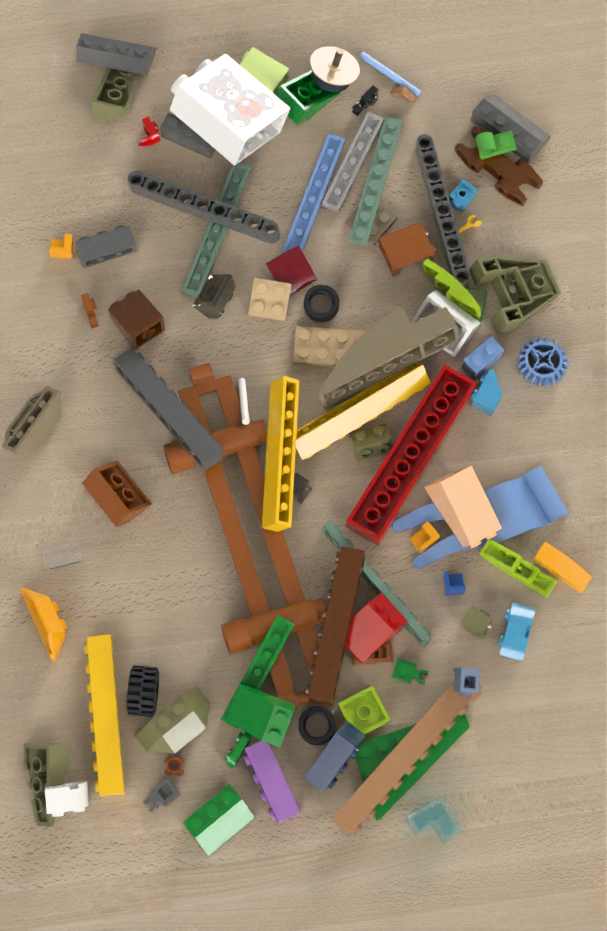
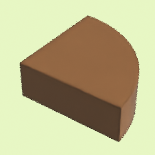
[390,86,416,102]

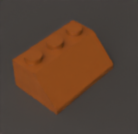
[82,460,152,527]

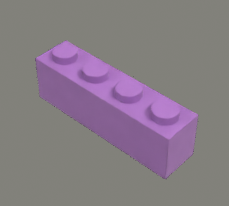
[243,741,300,824]

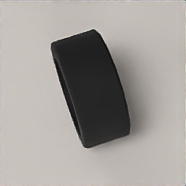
[304,284,339,323]
[298,706,336,746]

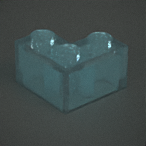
[406,797,462,844]

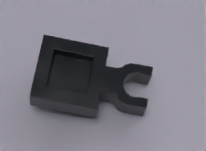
[352,85,379,116]

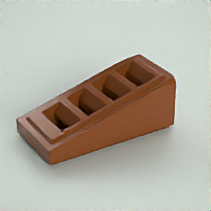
[353,642,393,665]

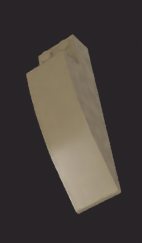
[318,306,459,410]

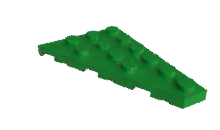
[354,713,470,821]

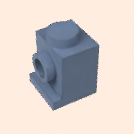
[453,668,480,697]

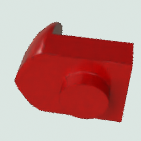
[138,117,161,147]

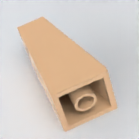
[424,466,502,548]

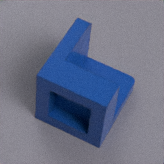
[443,572,466,596]

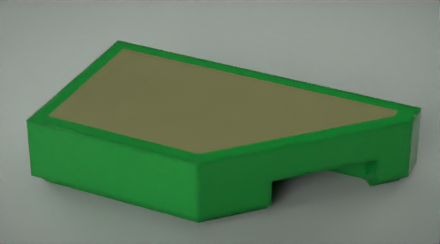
[468,288,488,325]

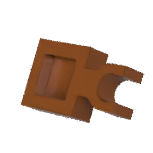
[81,293,99,328]

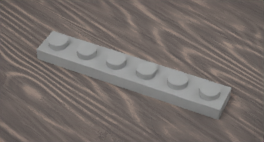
[322,112,384,213]

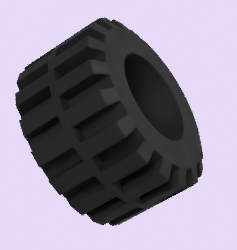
[127,665,159,717]

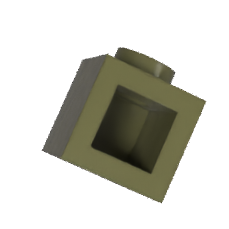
[460,606,492,639]

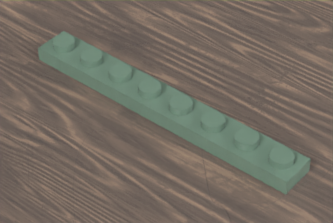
[349,115,403,247]
[182,163,252,299]
[322,521,431,648]

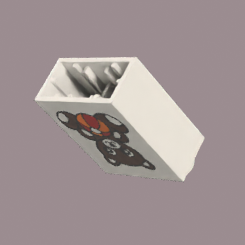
[170,54,290,166]

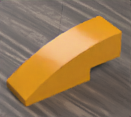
[533,542,592,594]

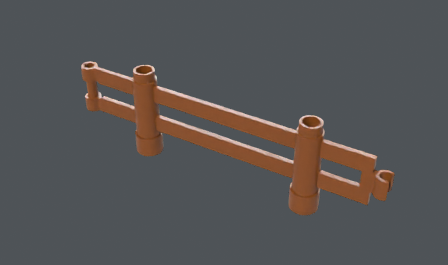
[163,363,338,710]

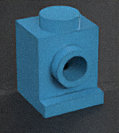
[449,179,478,212]

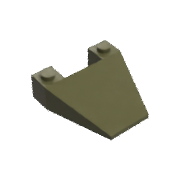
[469,256,561,335]

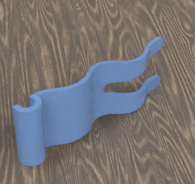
[392,466,569,569]

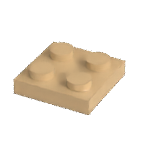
[248,278,292,321]

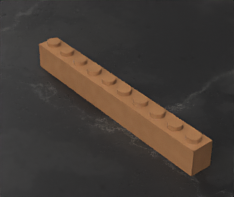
[331,680,482,837]

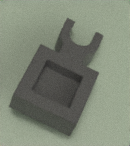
[143,778,181,812]

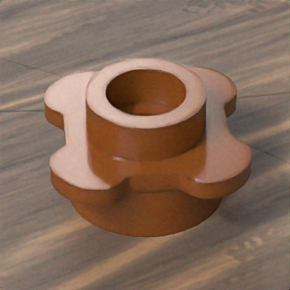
[164,756,184,776]

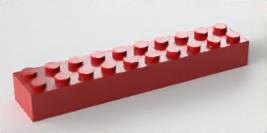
[345,364,477,546]

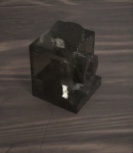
[293,473,312,504]

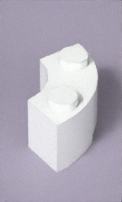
[45,781,89,817]

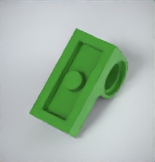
[475,130,517,160]

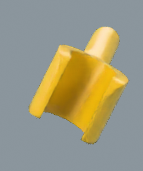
[458,215,482,235]

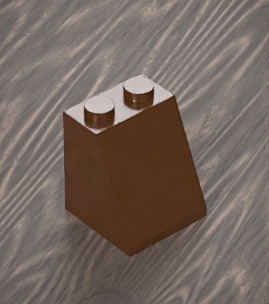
[108,289,165,350]

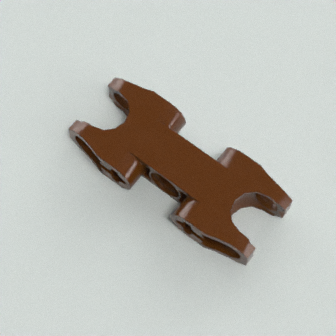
[454,126,543,206]

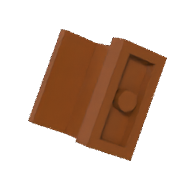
[378,222,436,277]

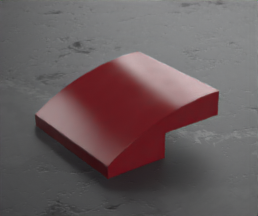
[266,245,317,295]

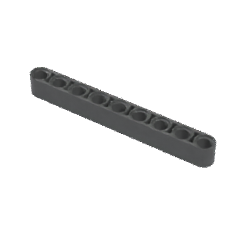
[416,134,471,288]
[127,171,280,244]

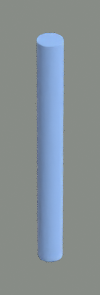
[359,52,422,97]

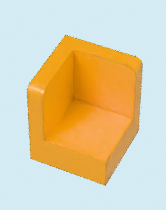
[49,234,74,258]
[409,521,440,554]

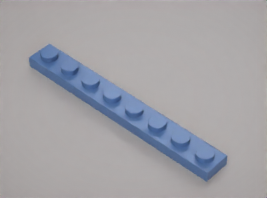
[281,133,345,255]

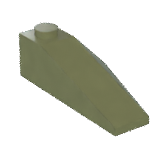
[91,68,132,122]
[24,743,68,827]

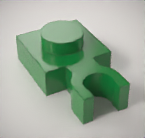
[392,658,429,685]

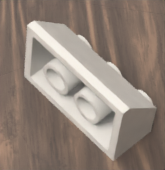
[411,290,480,358]

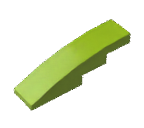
[423,258,481,319]
[479,539,557,598]

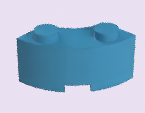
[498,602,535,661]

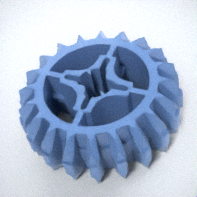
[517,337,568,387]

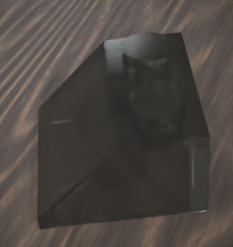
[193,274,236,319]

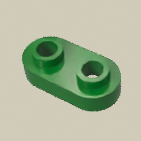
[225,731,253,769]

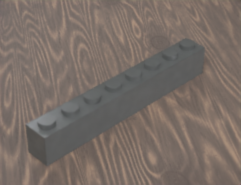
[114,348,223,471]

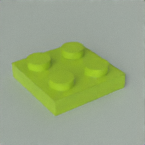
[337,686,391,735]

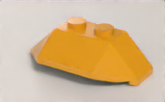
[20,588,68,663]

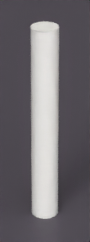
[238,378,250,425]

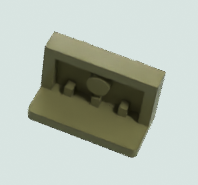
[349,424,393,461]

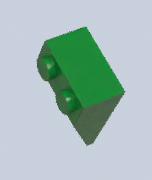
[276,70,340,125]
[226,683,296,747]

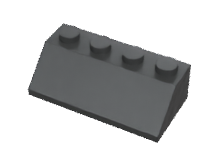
[76,33,156,75]
[471,94,551,163]

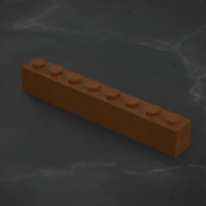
[305,546,366,707]

